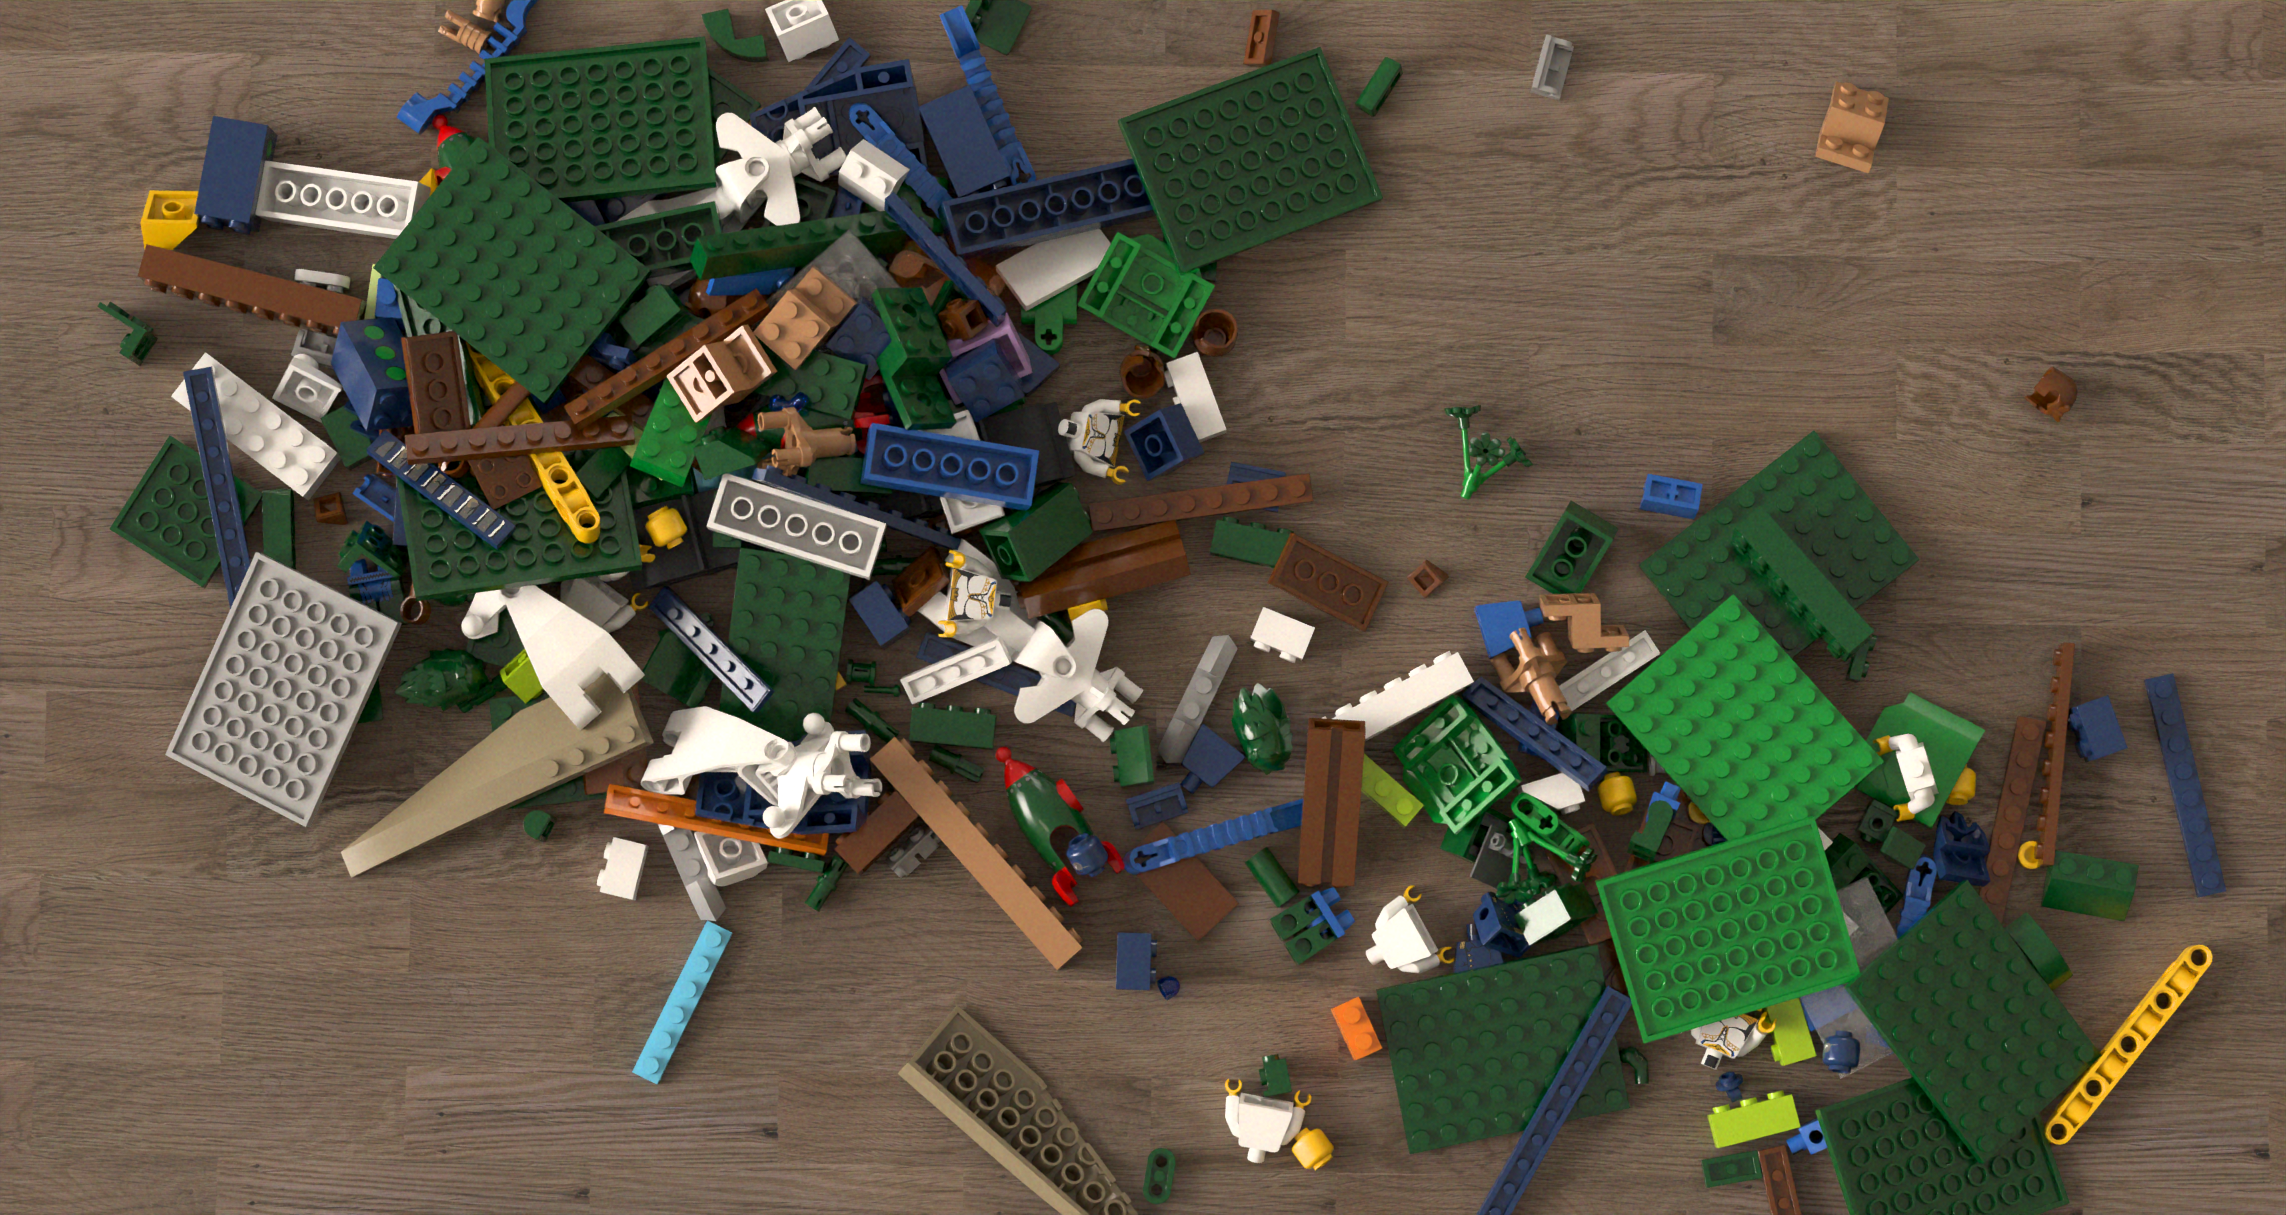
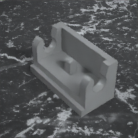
[1530,34,1574,100]
[291,329,337,369]

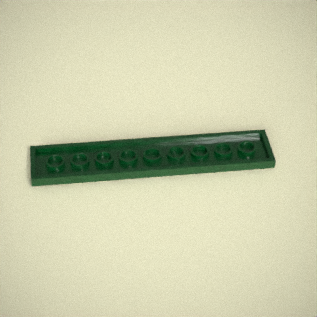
[605,298,868,420]

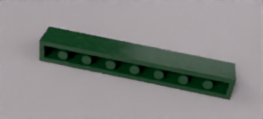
[690,211,908,281]

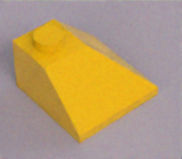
[141,190,199,250]

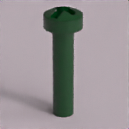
[864,685,901,697]

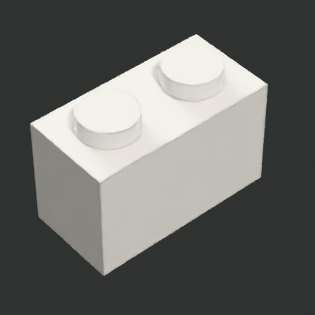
[1250,607,1315,663]
[597,837,649,900]

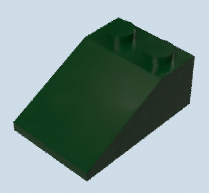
[1525,500,1619,594]

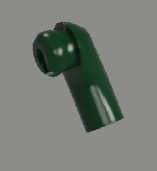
[1619,1046,1649,1084]

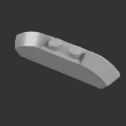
[1157,635,1237,763]
[658,794,726,921]

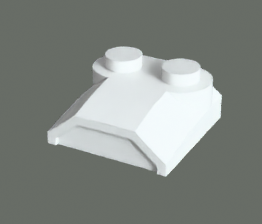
[272,354,343,423]
[694,831,768,886]

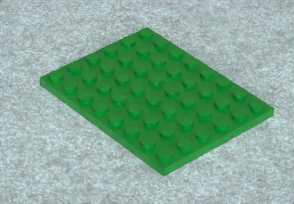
[1606,594,1884,841]
[1595,816,1860,1044]

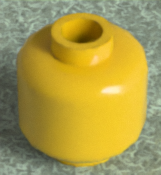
[645,506,687,549]
[1946,764,1976,805]
[1597,772,1637,816]
[1292,1127,1334,1171]

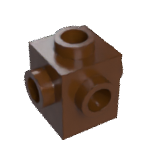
[938,298,989,341]

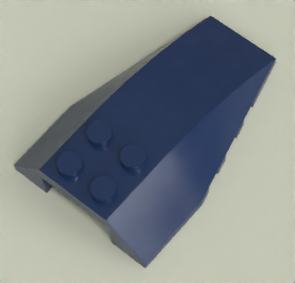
[749,59,928,176]
[695,730,872,835]

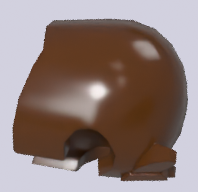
[685,278,731,318]
[1193,309,1238,357]
[1119,345,1165,399]
[2025,367,2078,422]

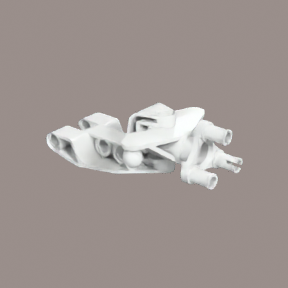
[616,107,847,290]
[918,538,1143,742]
[461,585,645,730]
[641,706,882,838]

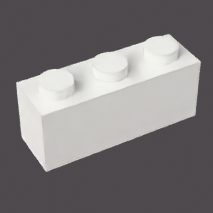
[1164,352,1226,442]

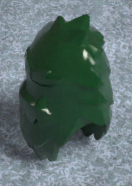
[394,648,488,711]
[1231,683,1293,775]

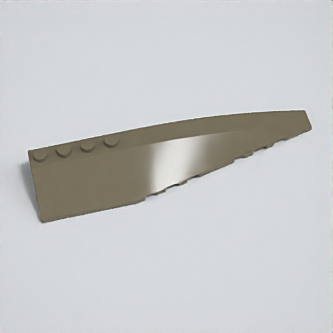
[341,673,654,878]
[898,1005,1138,1215]

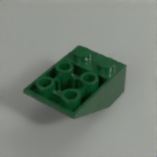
[1558,713,1647,773]
[1825,833,1903,936]

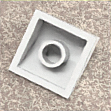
[765,0,839,62]
[838,139,910,211]
[1517,773,1585,815]

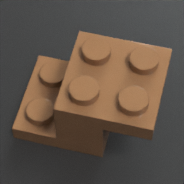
[1815,81,1889,173]
[753,266,857,370]
[667,324,777,423]
[1539,593,1629,653]

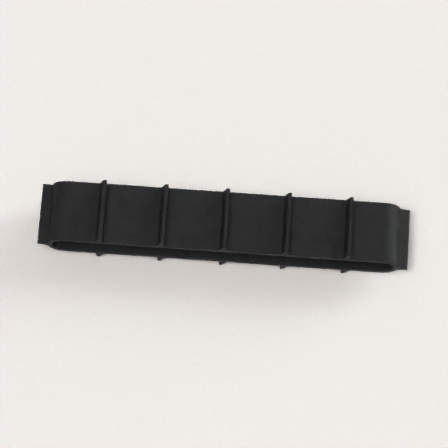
[629,402,1076,592]

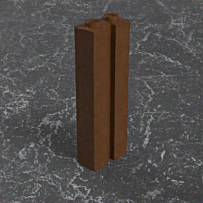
[1012,519,1191,619]
[1298,718,1366,888]

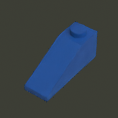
[706,267,796,296]

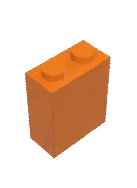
[1331,997,1382,1060]

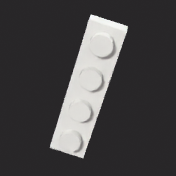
[1559,630,1660,711]
[900,636,1012,704]

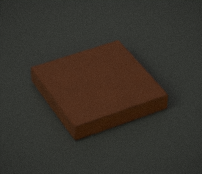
[892,546,950,617]

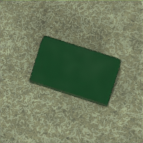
[576,446,632,500]

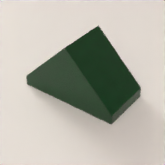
[1880,826,1926,870]

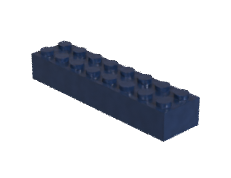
[937,158,1156,260]

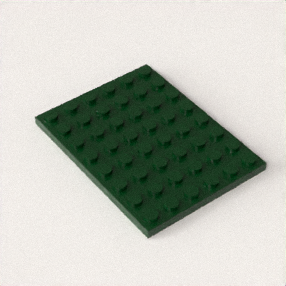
[484,36,717,203]
[1118,47,1383,275]
[373,136,652,405]
[1639,431,1919,659]
[396,448,642,602]
[1844,880,2102,1164]
[1376,943,1630,1154]
[1815,1077,2070,1215]

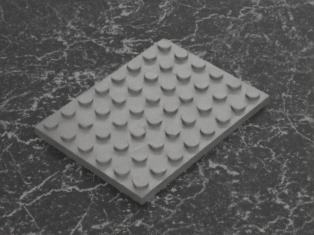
[165,552,402,827]

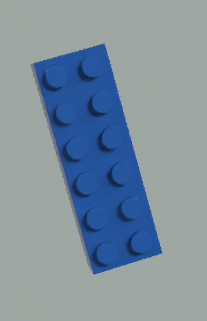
[860,423,1039,511]

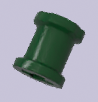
[846,659,877,686]

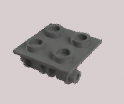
[1470,825,1535,889]

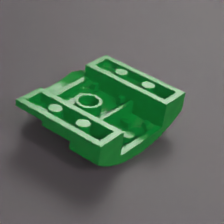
[1077,232,1215,359]
[1857,692,1985,829]
[1392,694,1522,834]

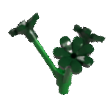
[1444,405,1533,500]
[1496,818,1598,904]

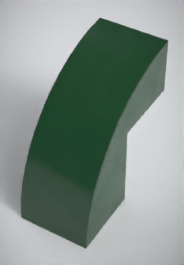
[701,9,769,63]
[2005,912,2073,991]

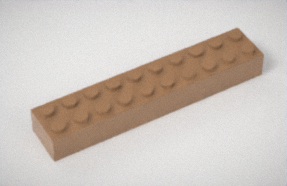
[870,737,1083,971]

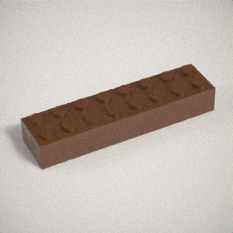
[138,244,367,336]

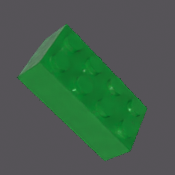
[630,377,712,487]

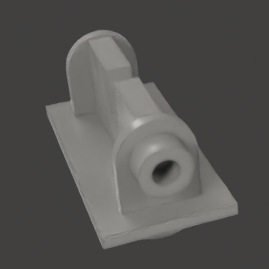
[885,823,941,878]

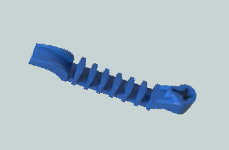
[397,0,539,135]
[939,5,1036,186]
[848,102,955,219]
[1123,799,1303,875]
[1864,854,1937,1049]

